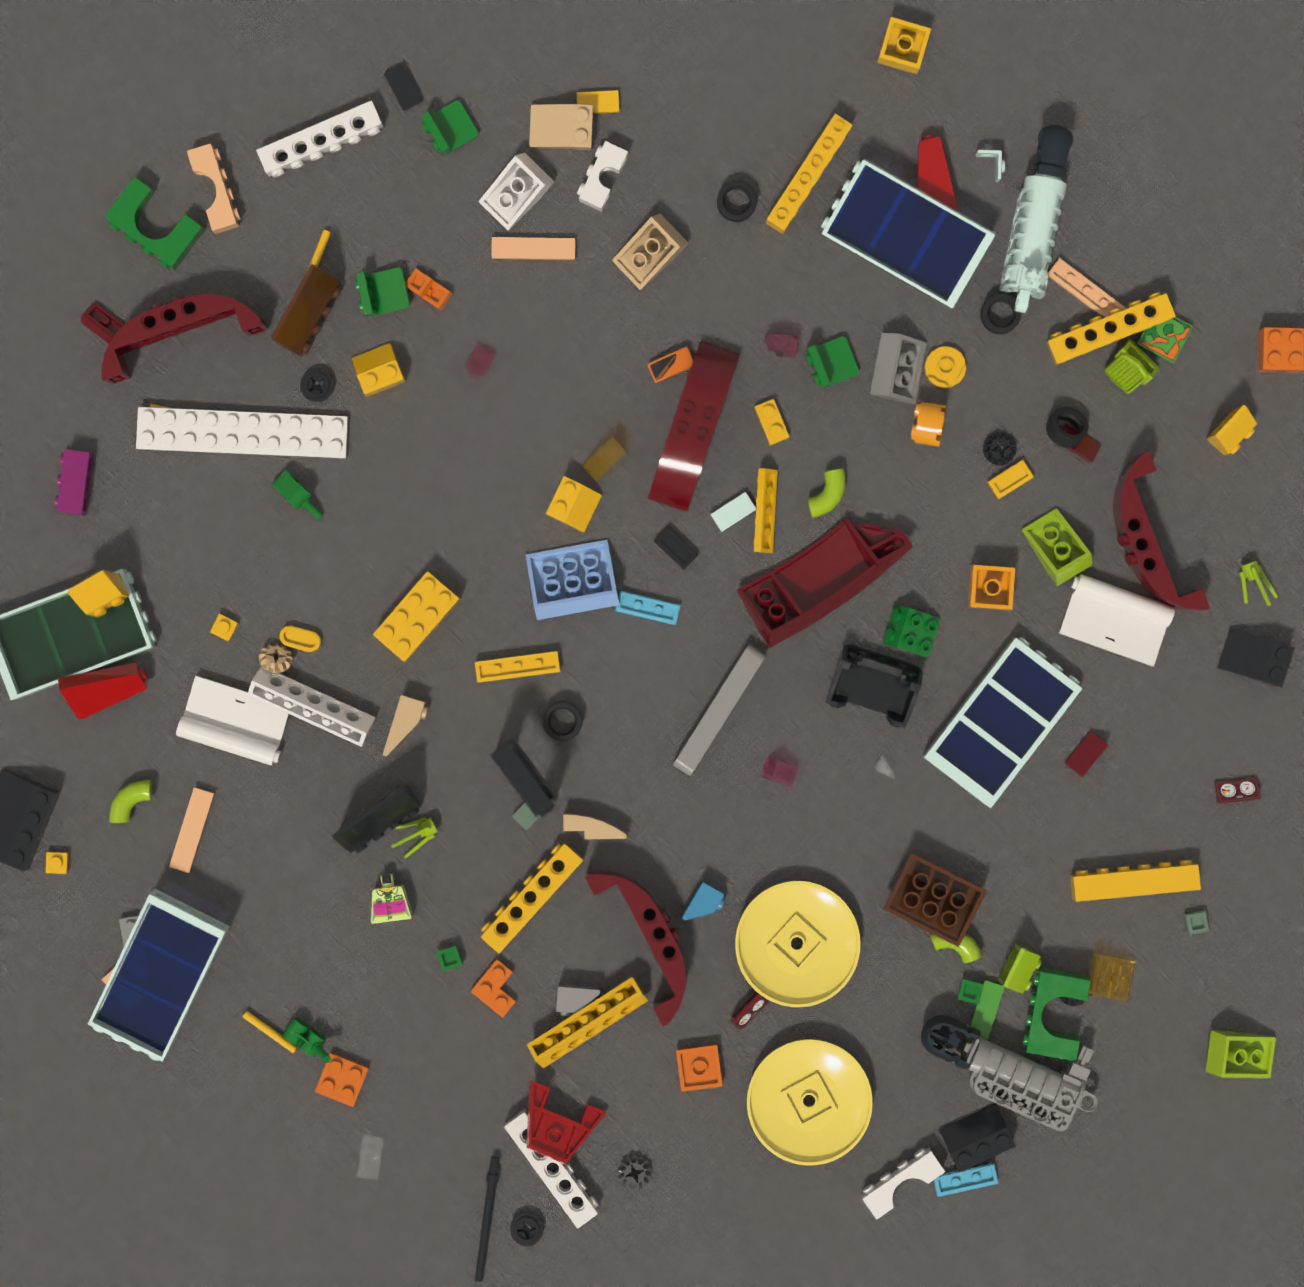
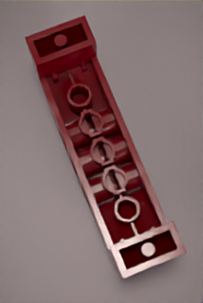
[101,294,268,385]
[648,341,740,512]
[1113,451,1210,611]
[585,870,686,1027]

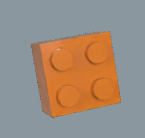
[1257,327,1304,373]

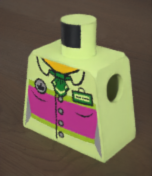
[371,874,413,924]

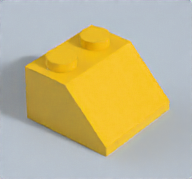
[352,343,406,397]
[1206,405,1257,456]
[546,476,602,533]
[67,570,130,617]

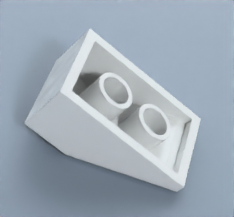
[478,153,555,230]

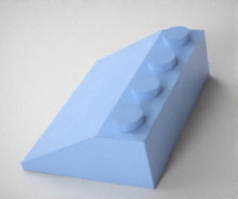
[526,540,619,620]

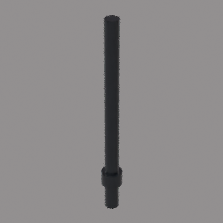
[475,1156,499,1282]

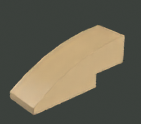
[563,813,627,839]

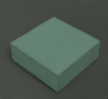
[512,803,541,831]
[1184,910,1209,935]

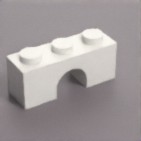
[577,141,628,212]

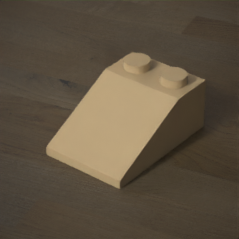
[529,104,593,150]
[612,213,689,290]

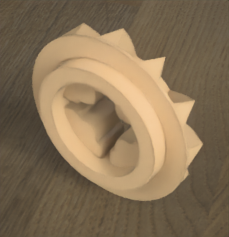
[259,644,293,673]

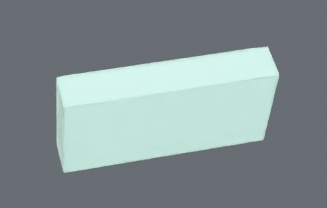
[710,492,756,532]

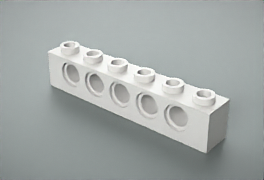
[256,100,384,177]
[247,666,376,747]
[504,1109,599,1229]

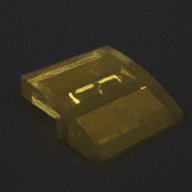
[1088,953,1136,1002]

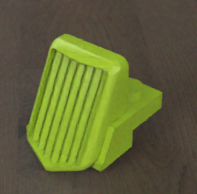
[1104,339,1159,394]

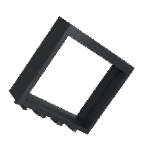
[490,739,556,817]

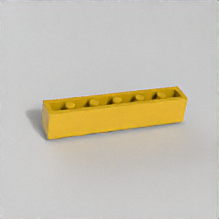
[1070,860,1201,902]

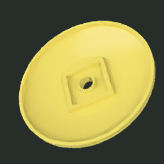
[735,881,860,1007]
[747,1039,873,1165]

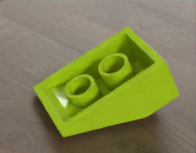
[1022,508,1093,586]
[1205,1030,1276,1078]

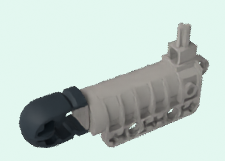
[921,1015,1098,1131]

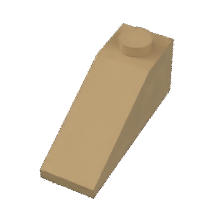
[383,695,429,756]

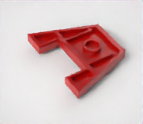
[526,1081,607,1164]

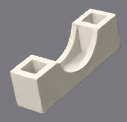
[861,1147,945,1220]

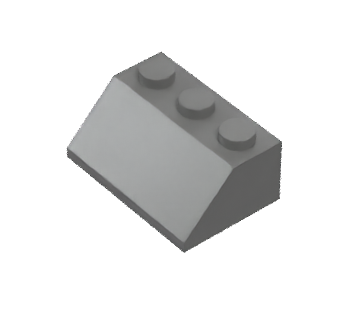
[870,333,927,404]

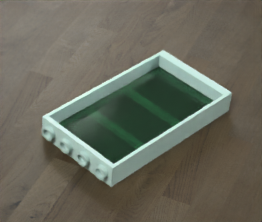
[0,569,157,700]

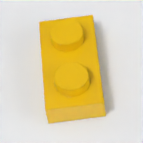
[754,399,789,446]

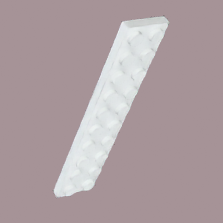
[136,407,348,459]

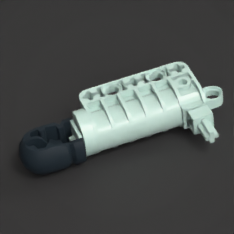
[999,125,1073,313]

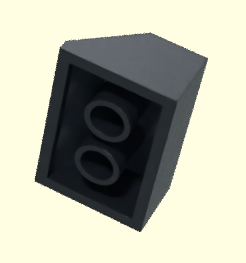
[939,1104,1016,1172]

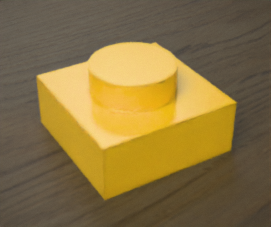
[210,613,239,642]
[46,852,69,874]

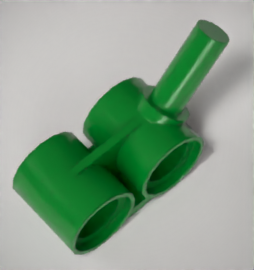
[271,469,323,520]
[282,1017,331,1063]

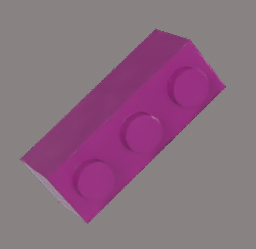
[54,449,94,516]

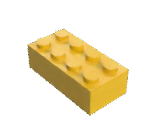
[373,571,460,662]

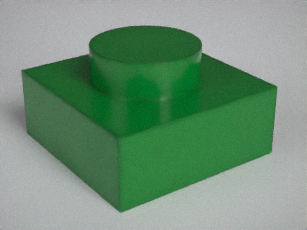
[436,945,463,972]
[958,979,984,1004]

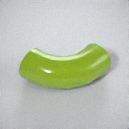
[808,469,846,518]
[109,780,152,823]
[929,933,983,963]

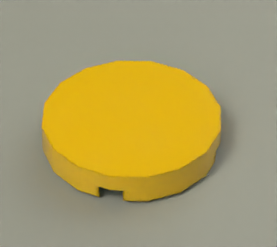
[924,346,966,388]

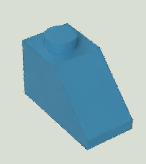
[682,880,726,920]

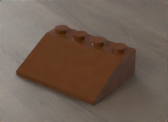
[271,263,342,357]
[883,851,987,947]

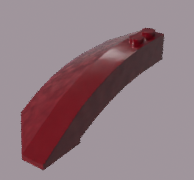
[737,519,913,648]

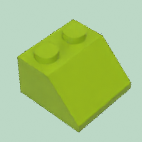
[997,943,1041,994]

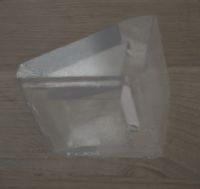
[873,754,895,778]

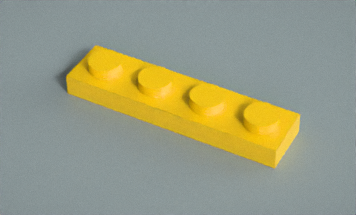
[754,468,778,553]
[475,651,560,683]

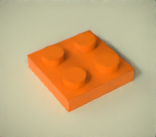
[676,1044,723,1092]
[315,1052,369,1107]

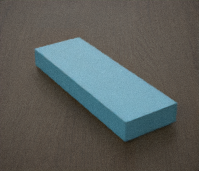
[615,591,681,625]
[933,1162,999,1197]

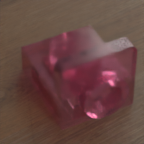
[465,345,495,379]
[762,757,798,787]

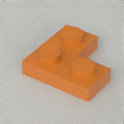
[470,959,516,1018]

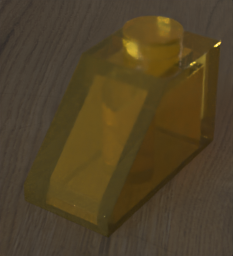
[582,437,627,482]

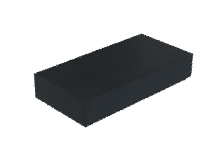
[384,64,422,111]
[654,526,698,570]

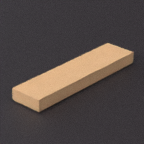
[491,237,575,260]
[1048,258,1126,325]
[169,787,215,873]

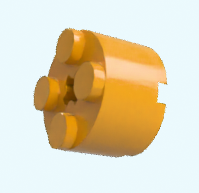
[911,402,946,447]

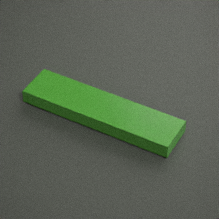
[960,979,1005,1058]

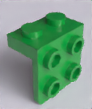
[420,100,479,156]
[355,267,410,317]
[804,336,859,389]
[882,604,940,657]

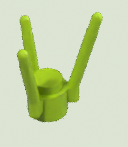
[1239,561,1278,606]
[391,817,438,858]

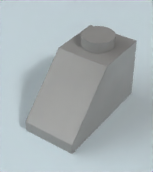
[556,984,600,1016]

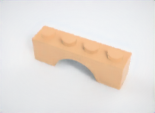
[187,143,241,234]

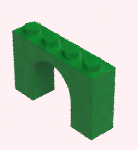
[105,177,205,270]
[1022,967,1091,1061]

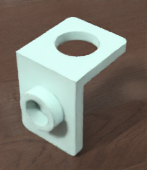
[975,150,1005,182]

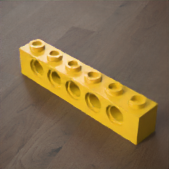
[766,114,853,234]
[1046,292,1176,365]
[481,842,583,954]
[527,977,649,1068]

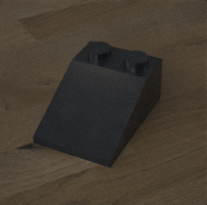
[1217,628,1295,687]

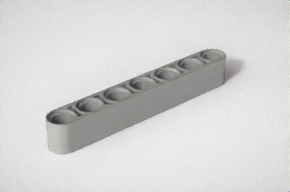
[673,644,767,776]

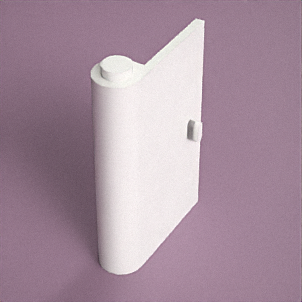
[1059,574,1175,667]
[176,675,289,766]

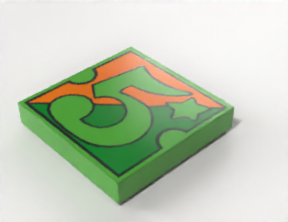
[1136,310,1193,364]

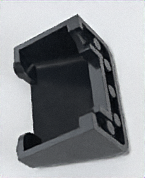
[826,644,923,728]

